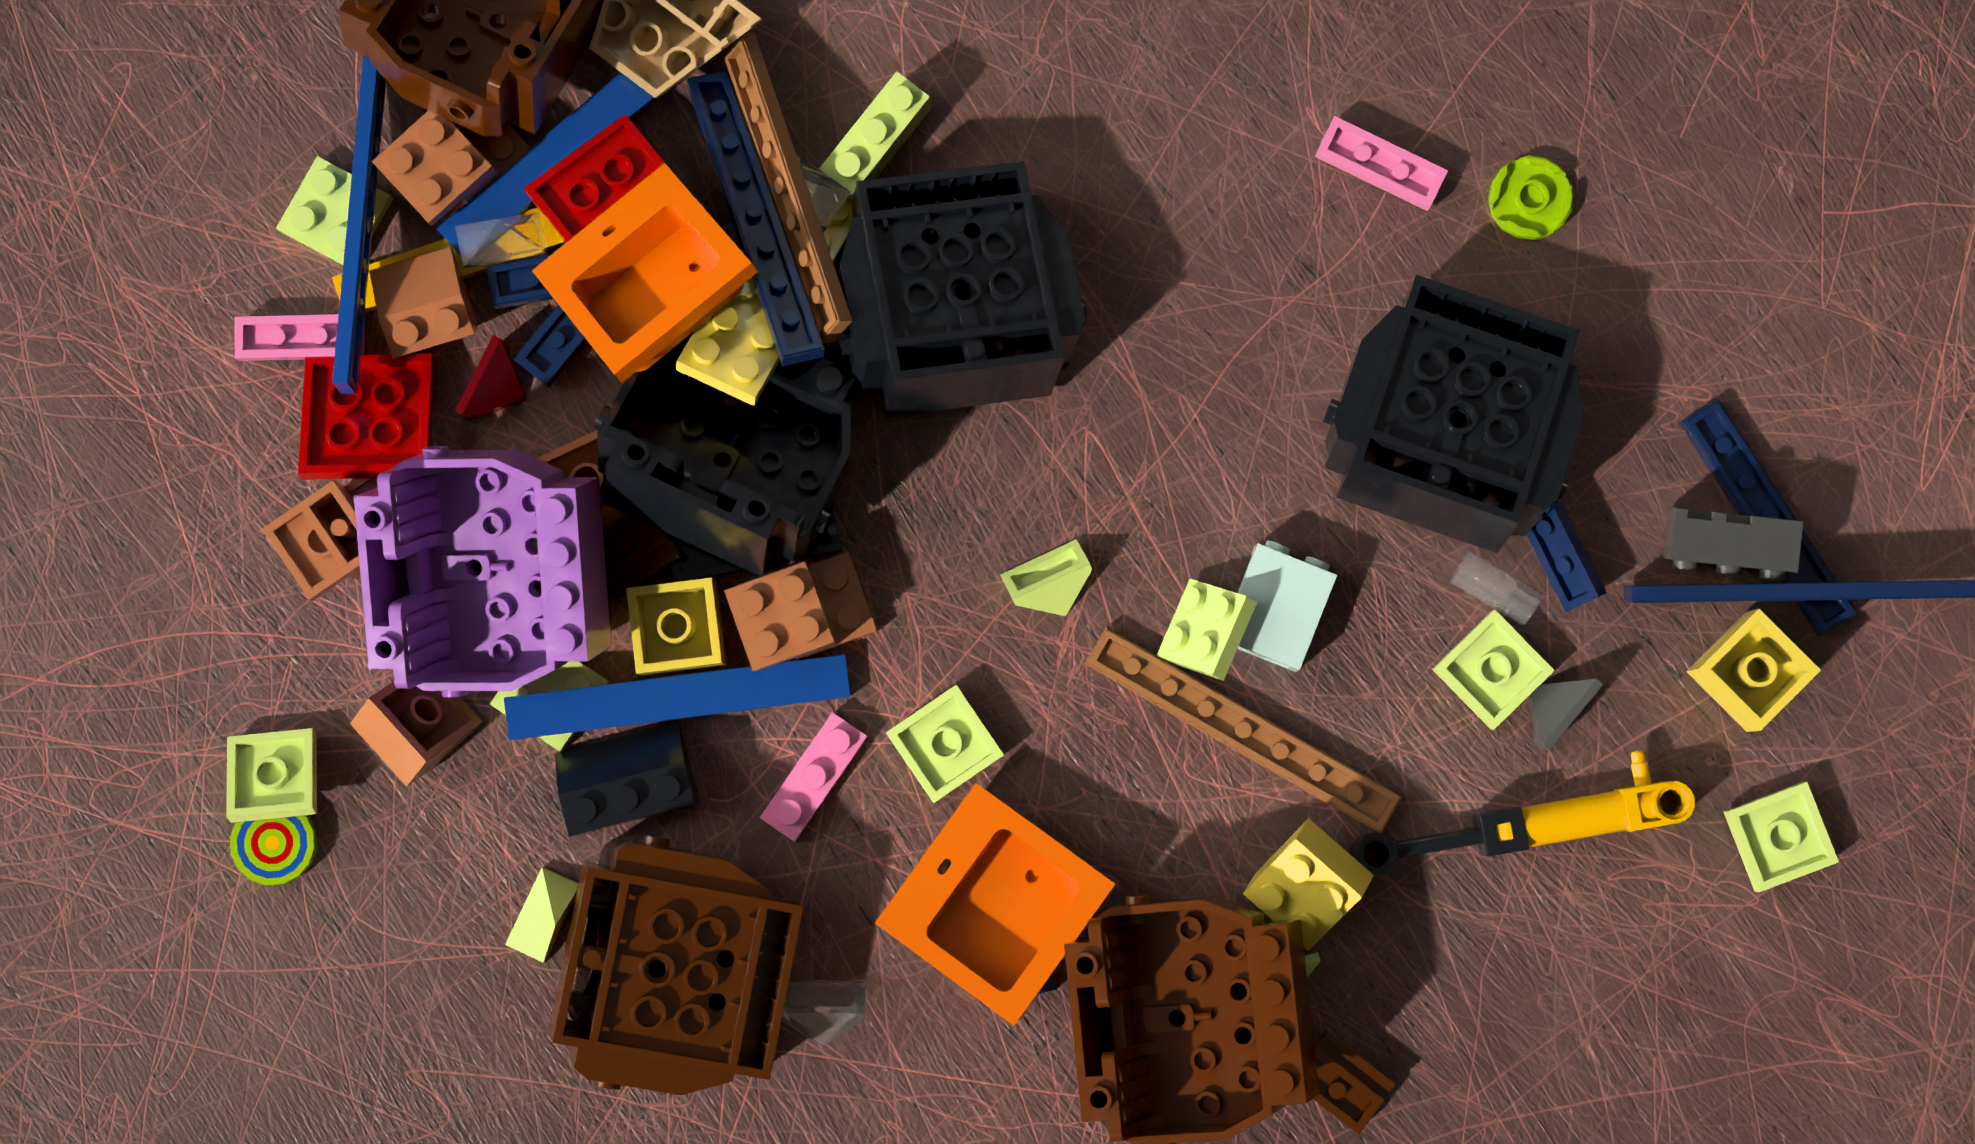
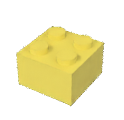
[626,577,727,676]
[1686,609,1821,732]
[1243,818,1374,951]

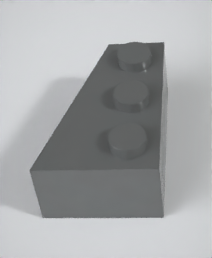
[1663,508,1804,580]

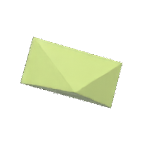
[1000,539,1092,616]
[505,867,578,963]

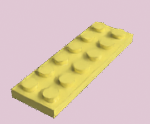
[676,181,853,406]

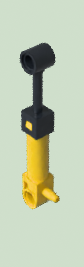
[1350,750,1695,876]

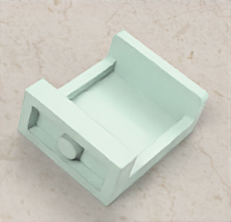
[1237,540,1337,672]

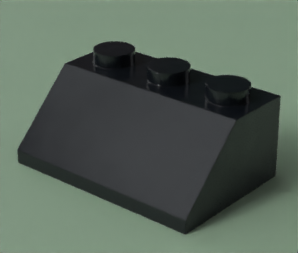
[555,721,700,837]

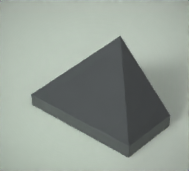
[1529,679,1603,751]

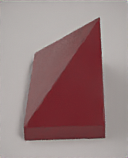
[455,335,527,420]

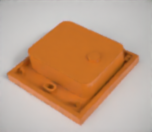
[532,163,758,383]
[875,783,1116,1026]

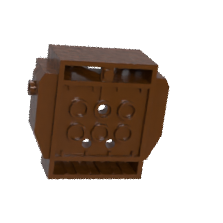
[339,0,604,136]
[549,835,804,1095]
[1064,894,1320,1144]

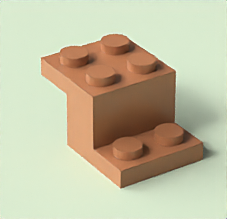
[372,110,530,226]
[261,478,378,601]
[724,551,878,672]

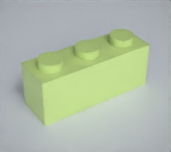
[818,71,931,203]

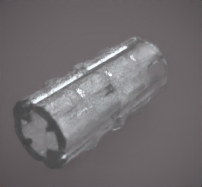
[1449,550,1543,626]

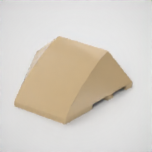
[589,0,763,99]

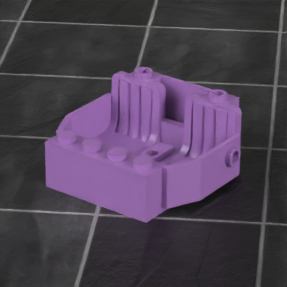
[354,446,611,697]

